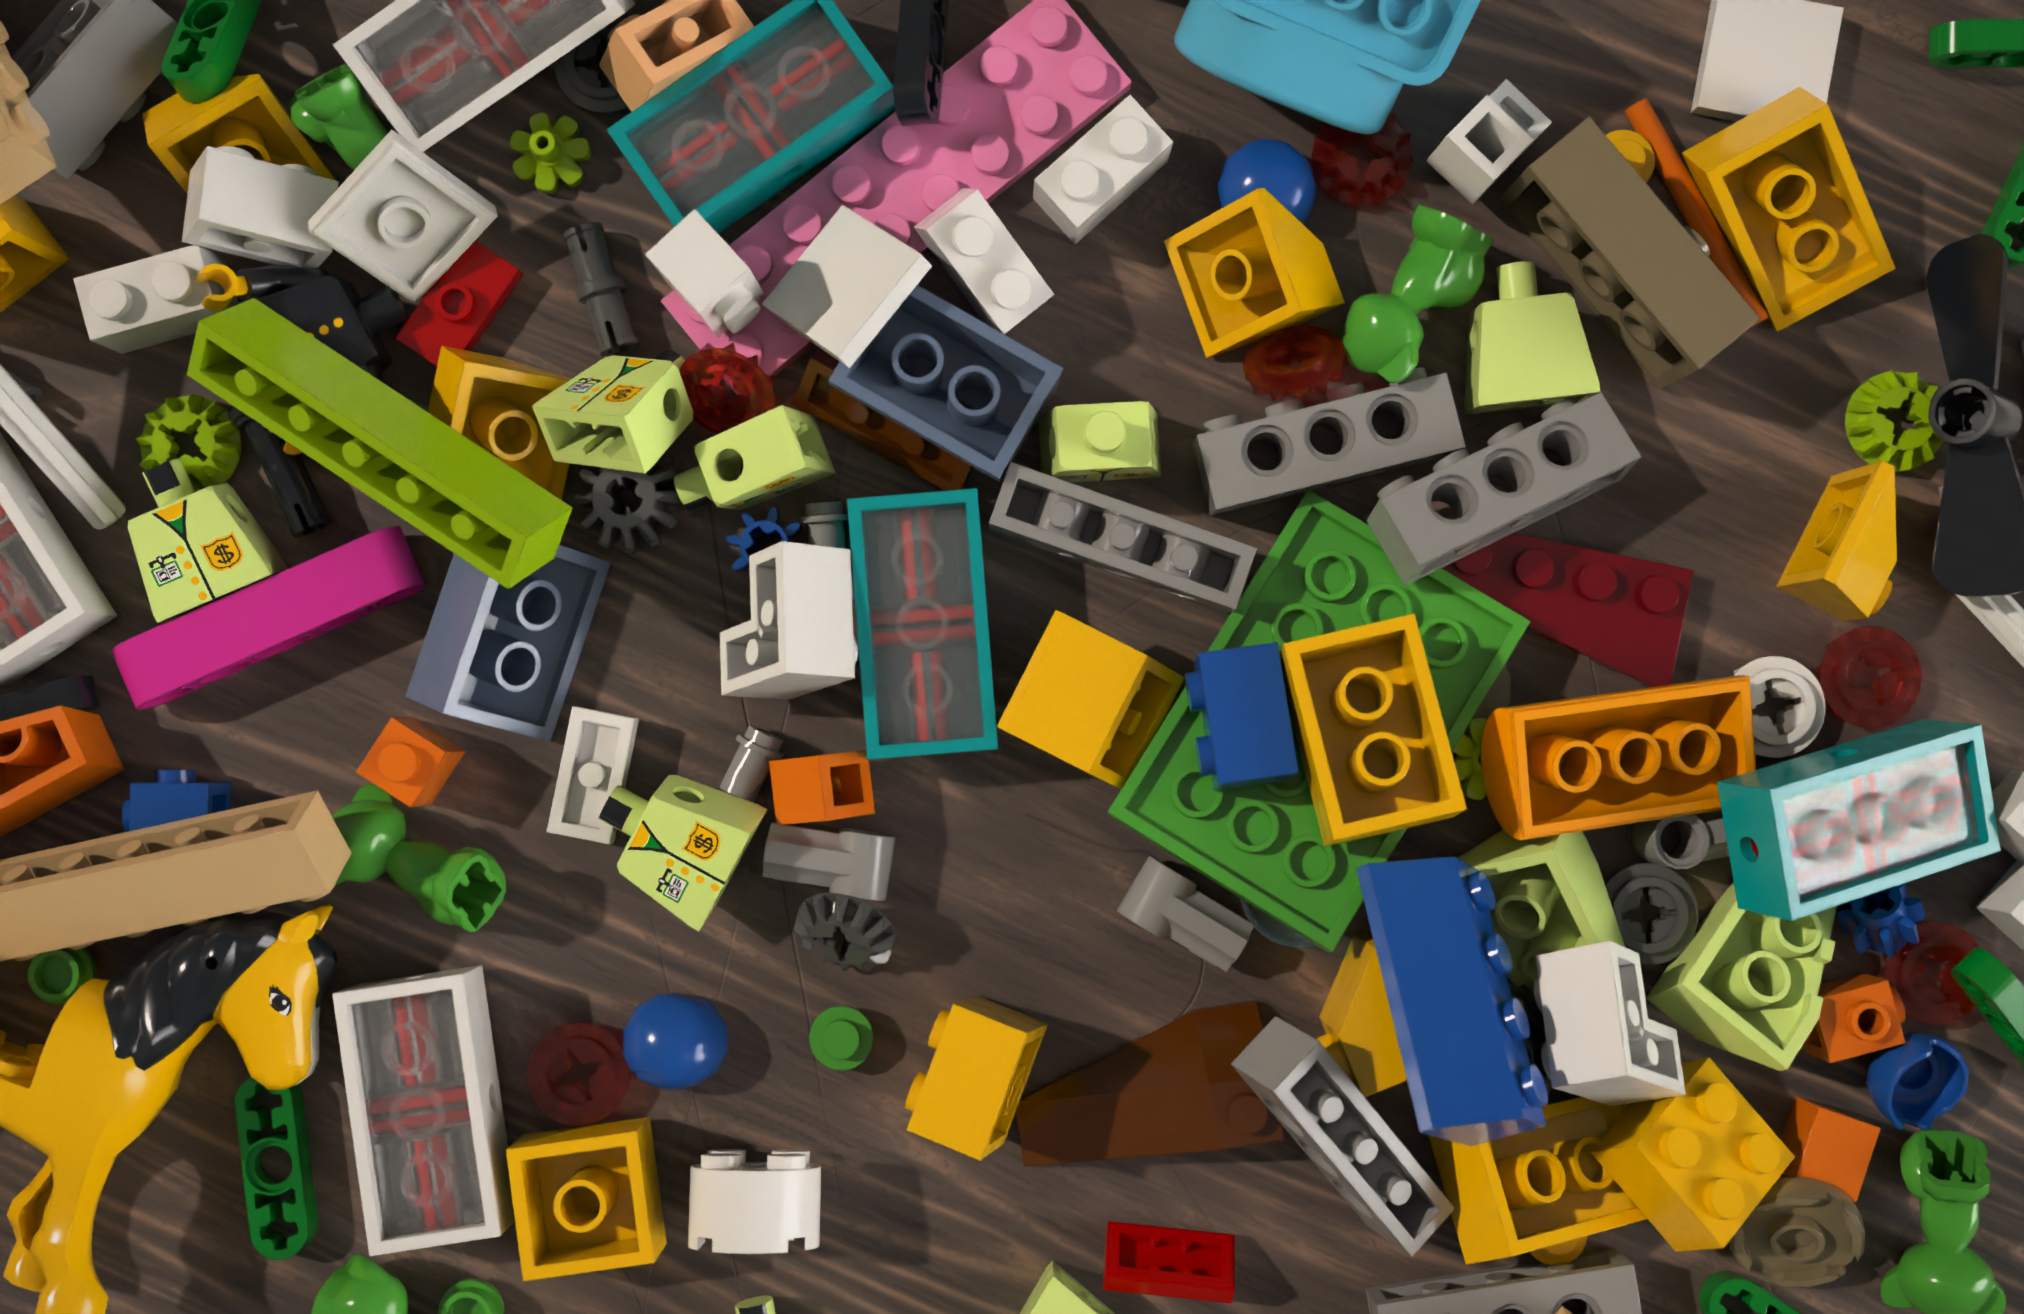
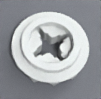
[1734,656,1826,758]

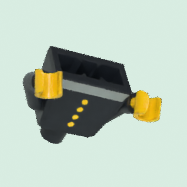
[195,263,409,455]

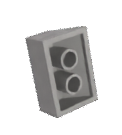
[11,0,178,180]

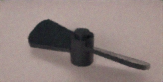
[1926,234,2024,597]

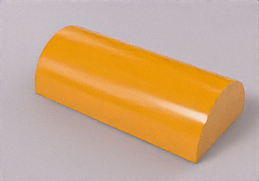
[1481,675,1756,840]

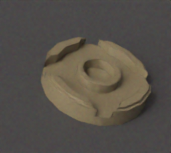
[1729,1177,1865,1287]

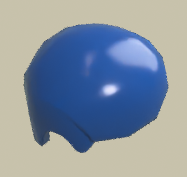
[1217,139,1318,224]
[623,992,728,1090]
[1866,1032,1969,1130]

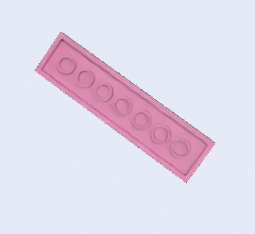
[661,0,1132,402]

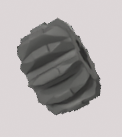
[573,457,683,554]

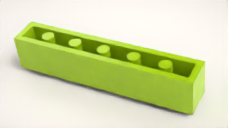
[187,298,573,589]

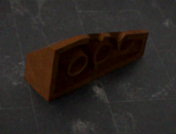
[1016,1000,1284,1166]

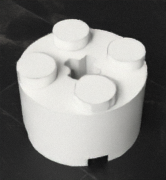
[688,1149,821,1254]

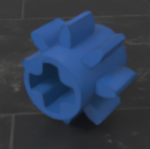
[726,507,803,572]
[1836,883,1925,958]

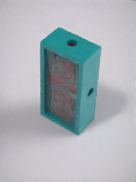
[606,0,896,234]
[847,488,998,760]
[1717,719,2001,921]

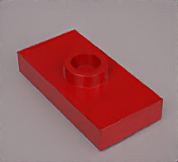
[395,240,523,367]
[1103,1221,1235,1304]

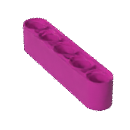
[111,526,426,710]

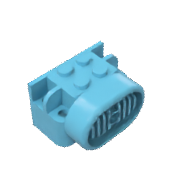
[1174,0,1481,134]

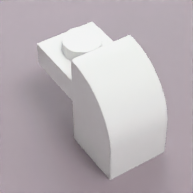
[1427,79,1552,205]

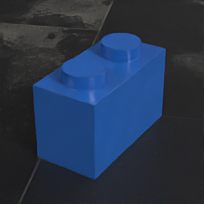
[1185,642,1299,791]

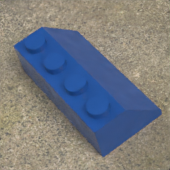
[1356,857,1548,1146]

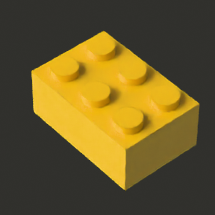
[1279,613,1467,847]

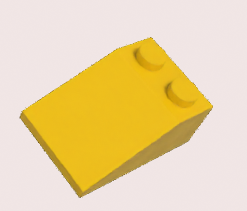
[1682,87,1896,332]
[1429,1097,1647,1265]

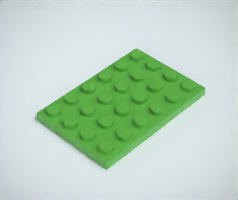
[1107,489,1531,953]

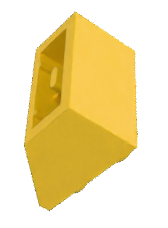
[997,610,1185,789]

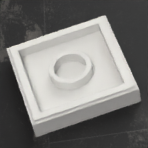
[1691,0,1844,122]
[308,129,498,304]
[762,205,932,368]

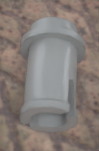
[799,501,848,549]
[717,724,784,803]

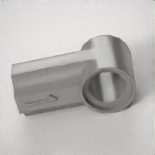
[1632,810,1729,869]
[762,822,896,901]
[1116,856,1255,972]

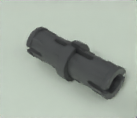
[563,222,640,356]

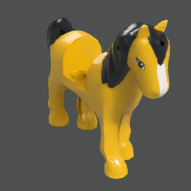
[0,904,338,1314]

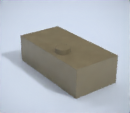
[1499,116,1760,390]

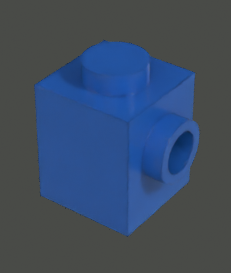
[122,769,232,832]

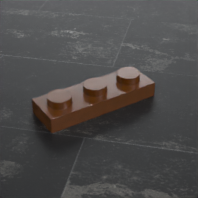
[792,347,974,491]

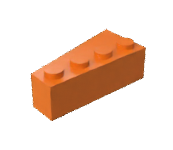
[0,705,125,837]

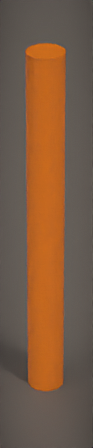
[1624,98,1770,328]

